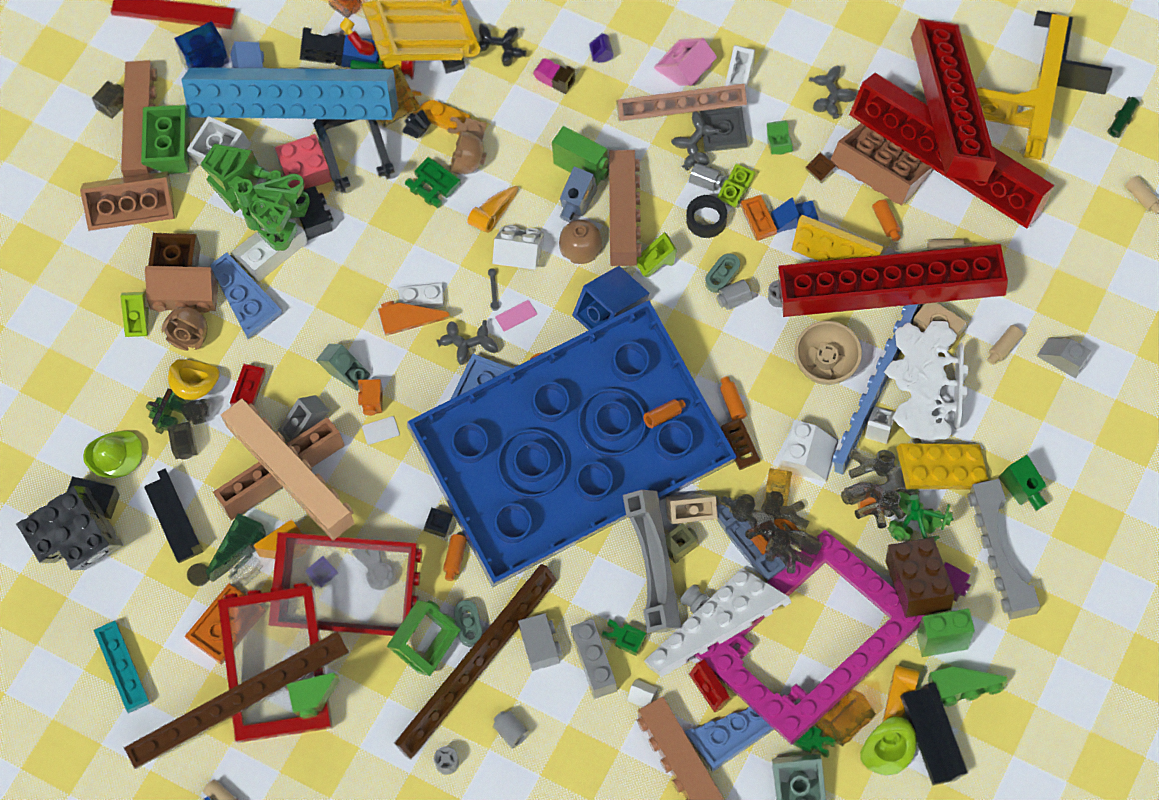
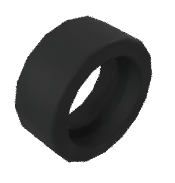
[686,195,727,238]

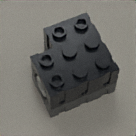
[16,486,123,570]

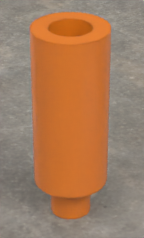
[872,199,901,242]
[720,377,747,421]
[643,399,686,428]
[443,534,467,581]

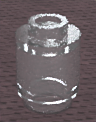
[228,553,263,587]

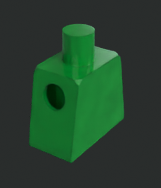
[998,455,1048,511]

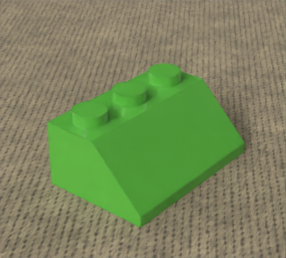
[141,105,190,174]

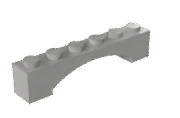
[968,479,1040,620]
[623,490,682,633]

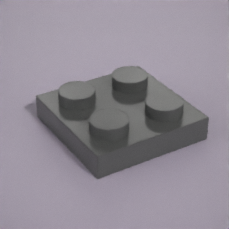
[700,107,747,152]

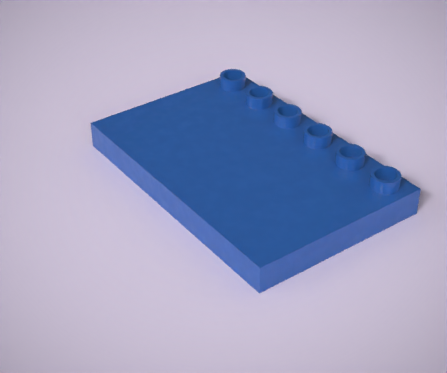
[407,300,737,588]

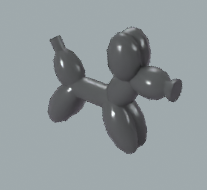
[809,65,856,119]
[671,111,721,171]
[436,320,498,365]

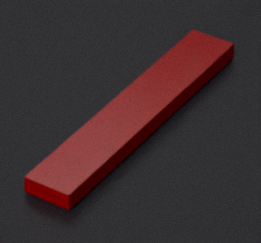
[110,0,236,30]

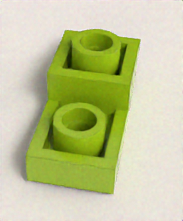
[717,164,756,208]

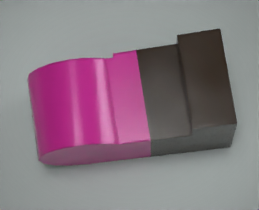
[533,58,576,94]

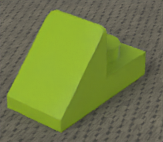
[637,232,677,278]
[120,292,149,337]

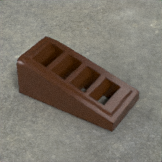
[720,418,760,471]

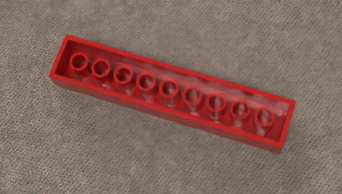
[911,18,997,182]
[849,72,1055,229]
[778,244,1008,317]

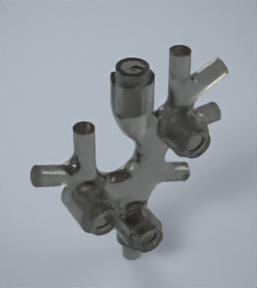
[841,449,920,529]
[720,491,823,574]

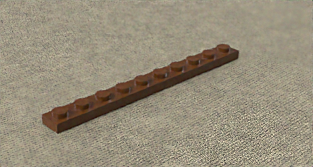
[394,564,557,759]
[123,631,349,769]

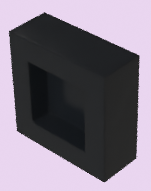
[441,58,466,74]
[424,507,453,538]

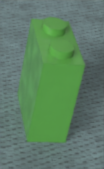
[552,126,609,186]
[916,609,975,657]

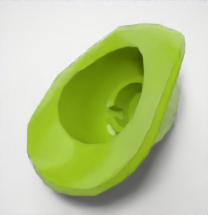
[83,431,142,478]
[860,717,917,775]

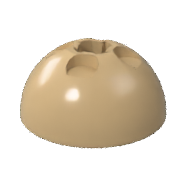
[795,321,862,385]

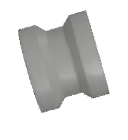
[768,280,782,307]
[680,584,710,614]
[434,746,459,775]

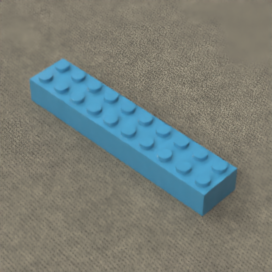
[181,68,399,120]

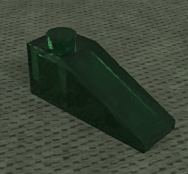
[205,513,266,582]

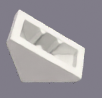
[725,45,755,91]
[865,406,895,444]

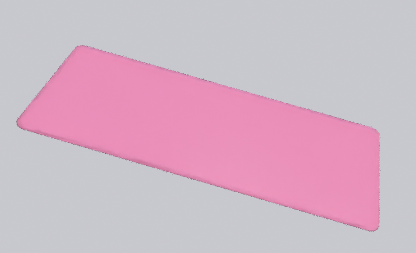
[495,300,537,331]

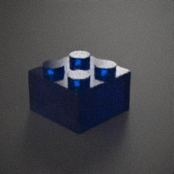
[174,21,229,71]

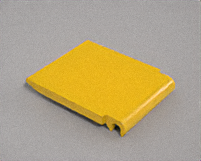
[362,0,480,61]

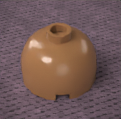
[450,131,487,175]
[559,219,602,264]
[161,307,208,351]

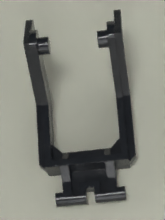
[313,119,395,194]

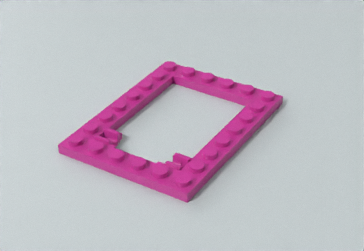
[694,530,926,745]

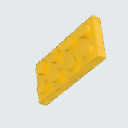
[791,215,883,262]
[896,443,989,490]

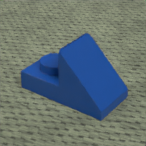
[770,198,819,233]

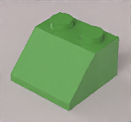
[287,672,339,719]

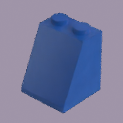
[572,266,650,330]

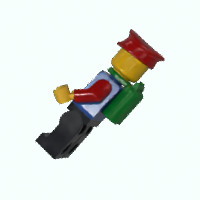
[300,17,415,79]

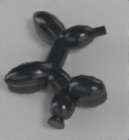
[479,23,527,67]

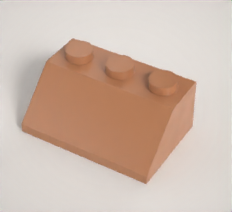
[145,266,218,313]

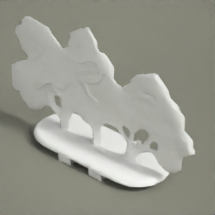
[884,321,968,444]

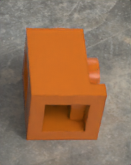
[358,379,383,416]

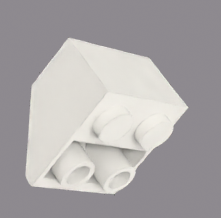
[492,225,544,270]

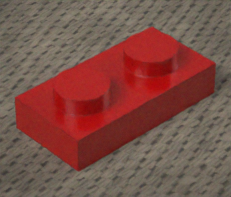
[230,363,266,406]
[689,659,730,713]

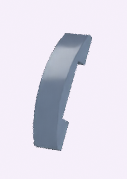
[717,498,787,581]

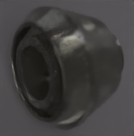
[180,399,211,425]

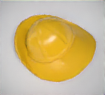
[168,359,219,400]

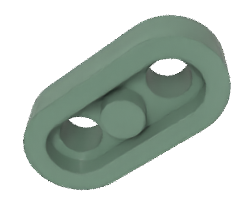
[705,254,740,293]
[454,600,482,647]

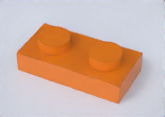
[740,195,777,241]

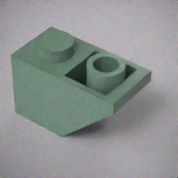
[316,343,370,391]

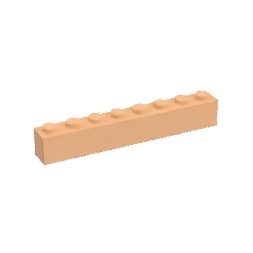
[221,399,355,540]

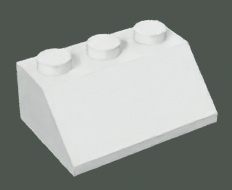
[230,218,308,283]

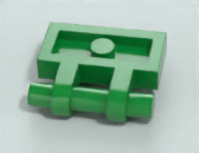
[405,157,461,208]

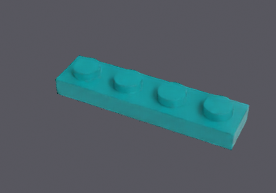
[94,620,150,714]

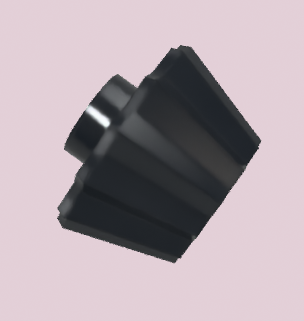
[402,110,431,139]

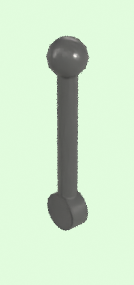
[488,268,499,311]

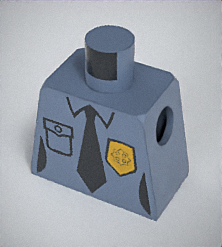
[560,166,597,222]

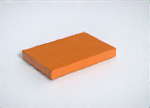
[185,583,266,665]

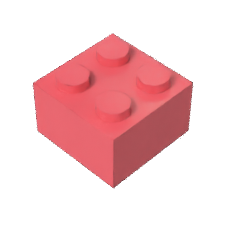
[275,134,332,190]

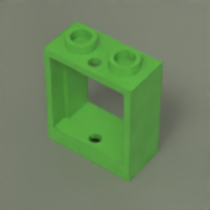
[387,600,461,676]

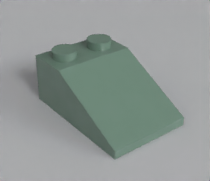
[772,753,826,800]

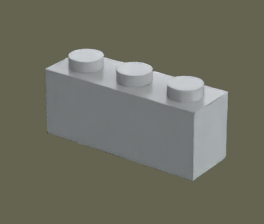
[571,619,617,699]

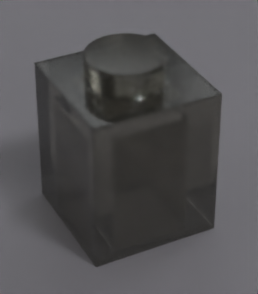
[92,81,124,119]
[167,421,198,460]

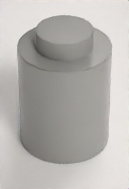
[689,162,723,191]
[717,279,752,310]
[493,711,530,748]

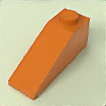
[378,301,449,336]

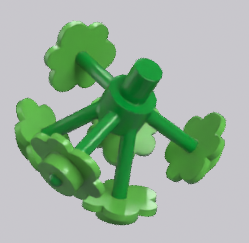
[888,489,953,542]

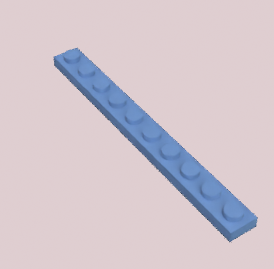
[832,304,922,475]

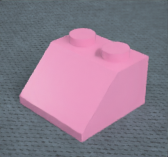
[654,38,717,86]

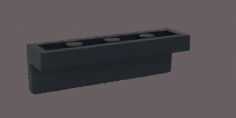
[144,468,203,563]
[900,683,968,786]

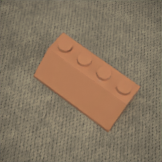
[80,171,174,231]

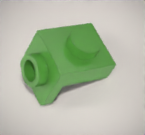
[766,120,793,155]

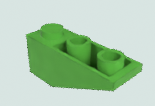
[928,667,1008,707]

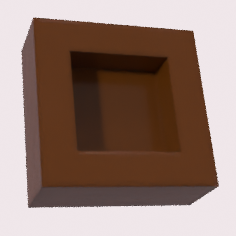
[805,152,836,183]

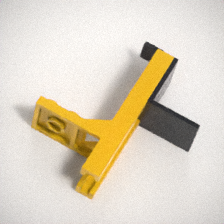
[976,10,1113,160]

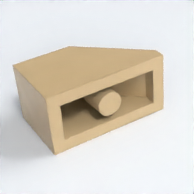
[665,494,717,524]

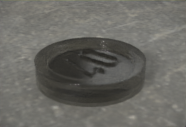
[187,563,211,586]

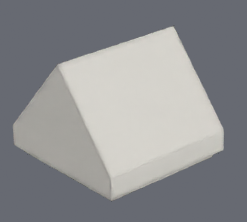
[627,679,658,707]

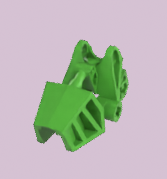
[201,144,310,251]

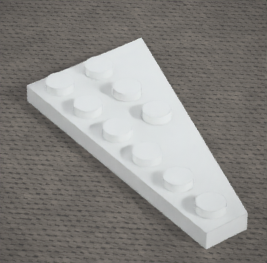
[644,568,792,677]

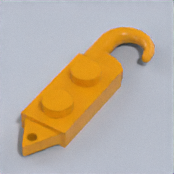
[402,91,471,135]

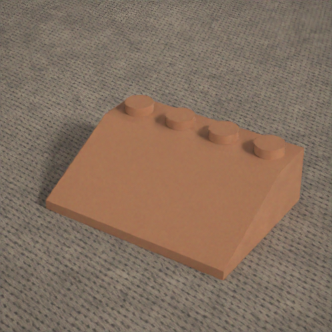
[830,123,934,206]

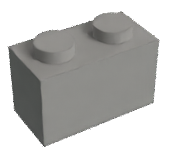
[518,613,562,671]

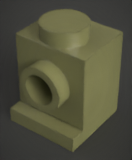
[665,523,698,564]

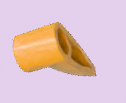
[467,186,518,233]
[883,665,919,722]

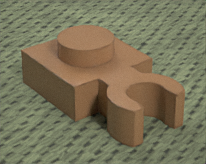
[447,117,487,141]

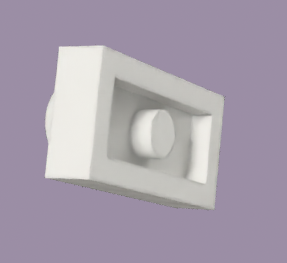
[398,283,444,308]

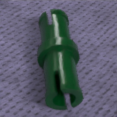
[1107,97,1140,138]

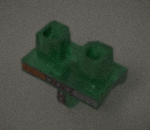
[146,388,186,434]

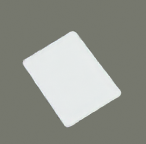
[362,416,400,445]

